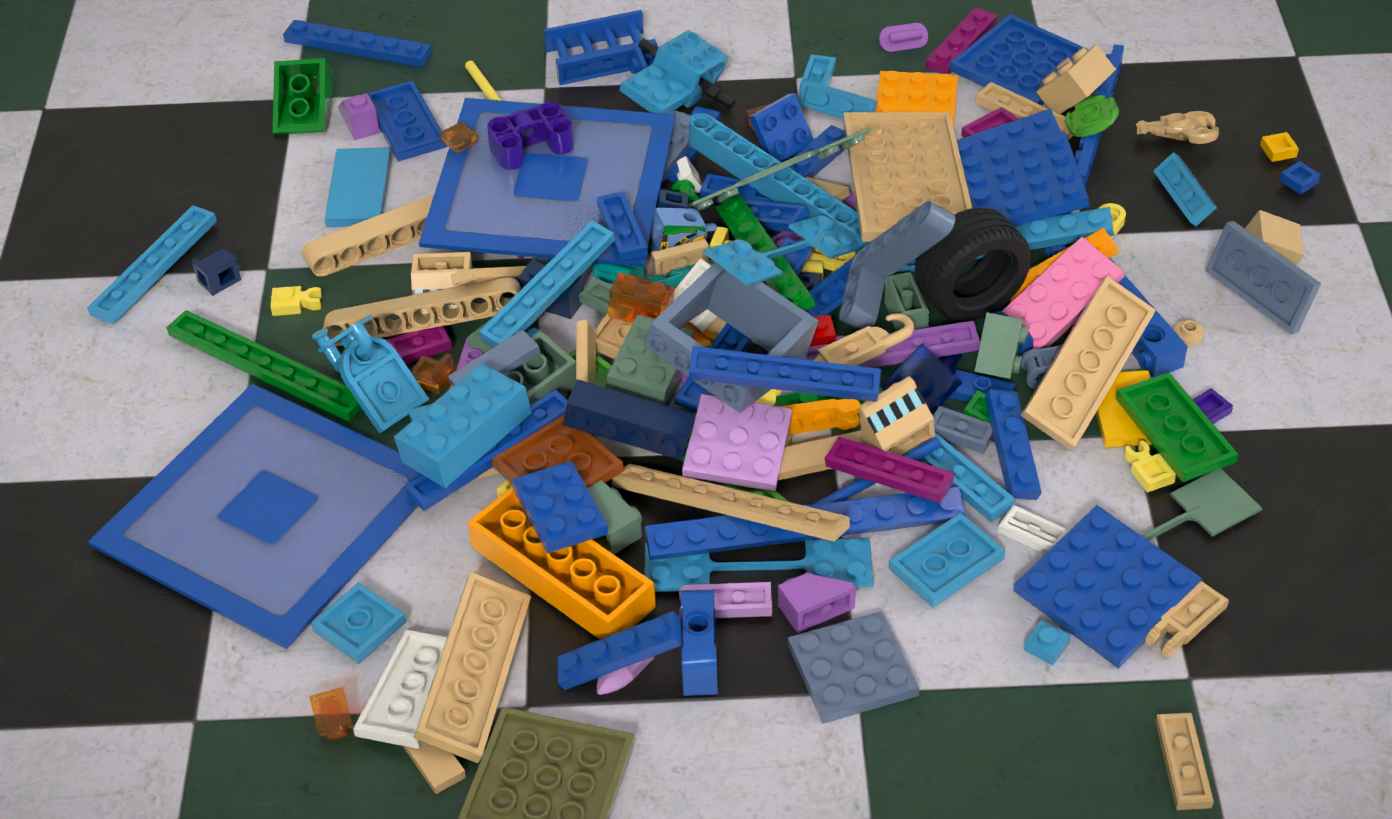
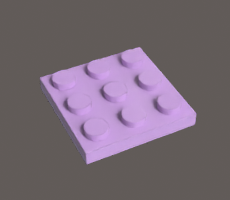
[682,394,792,492]

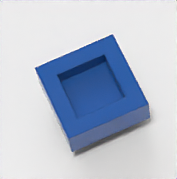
[1279,161,1321,195]

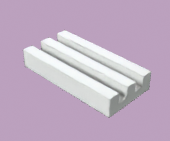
[998,505,1070,554]

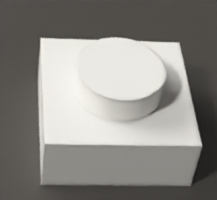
[677,156,702,194]

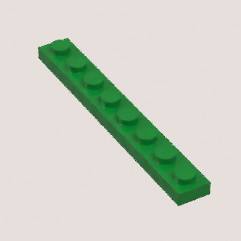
[715,194,816,311]
[166,310,362,422]

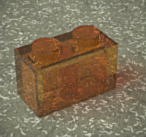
[607,272,675,324]

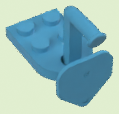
[312,314,430,434]

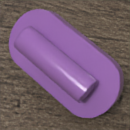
[878,23,928,52]

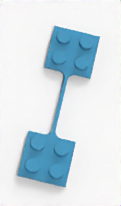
[703,215,863,286]
[644,538,873,592]

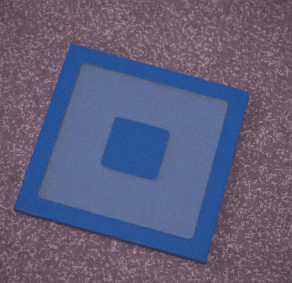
[419,98,675,267]
[88,384,422,649]

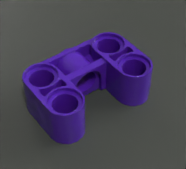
[487,102,574,170]

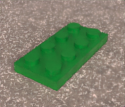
[1115,372,1239,482]

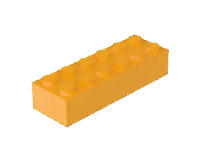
[467,487,656,640]

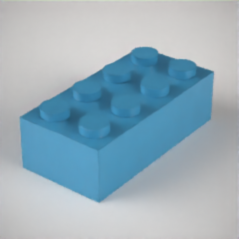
[394,363,532,489]

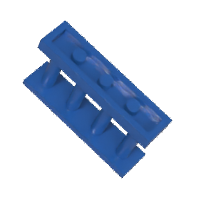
[543,10,658,85]

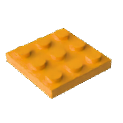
[875,71,958,127]

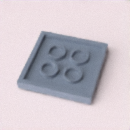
[788,611,919,724]

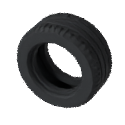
[914,208,1031,321]

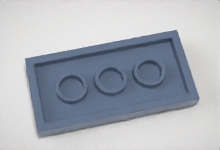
[1206,221,1321,334]

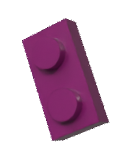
[386,326,452,364]

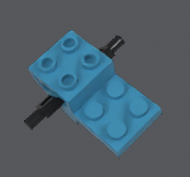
[619,30,736,114]

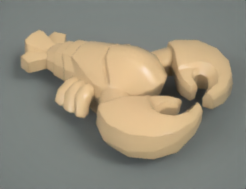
[1136,111,1219,144]

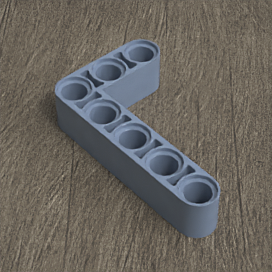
[839,201,956,330]

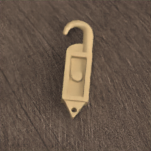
[814,313,914,366]

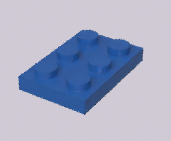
[512,461,608,553]

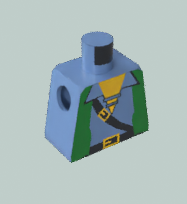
[649,208,717,253]

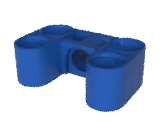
[680,589,718,696]

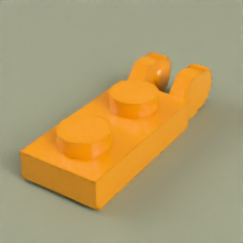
[779,399,861,435]

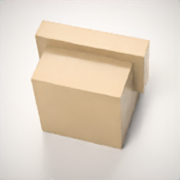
[1245,210,1304,265]

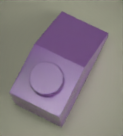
[338,94,380,140]
[778,573,856,633]

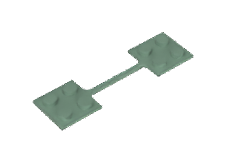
[687,127,871,212]
[1141,469,1262,541]

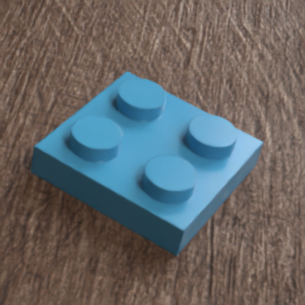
[311,582,406,664]

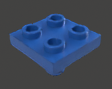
[749,93,814,162]

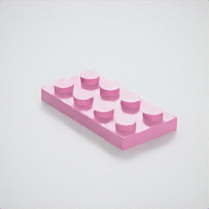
[1002,237,1125,349]

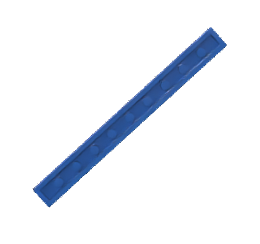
[645,487,966,560]

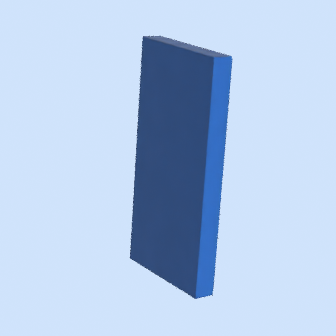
[367,81,448,162]

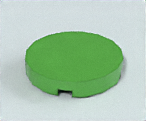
[1065,95,1119,137]

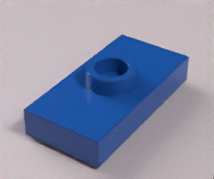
[948,370,1015,402]

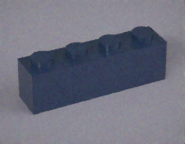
[563,379,696,461]

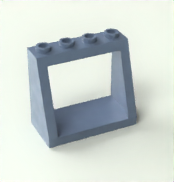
[644,262,819,413]

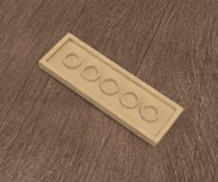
[1020,276,1156,451]
[413,572,531,763]

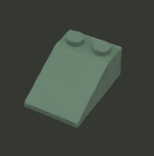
[505,330,576,405]

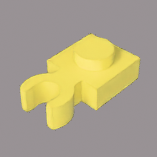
[270,286,322,316]
[1124,440,1176,493]

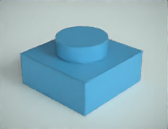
[1024,620,1071,665]

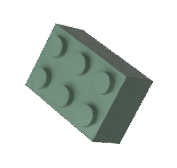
[606,314,694,406]

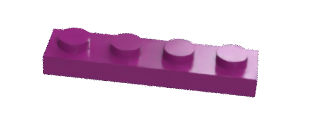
[925,7,997,74]
[825,436,954,504]

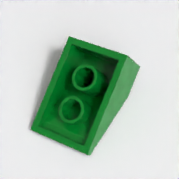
[272,58,333,135]

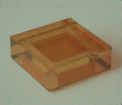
[440,121,479,153]

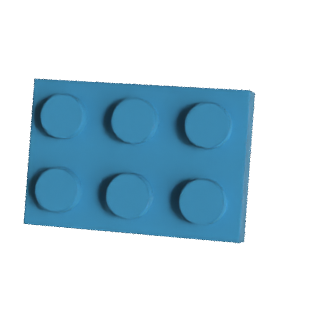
[888,513,1005,608]

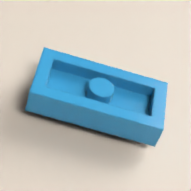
[799,54,836,93]

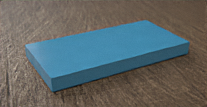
[325,147,391,227]

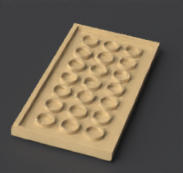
[843,112,972,242]

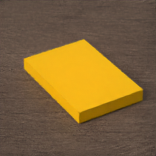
[1096,370,1152,448]

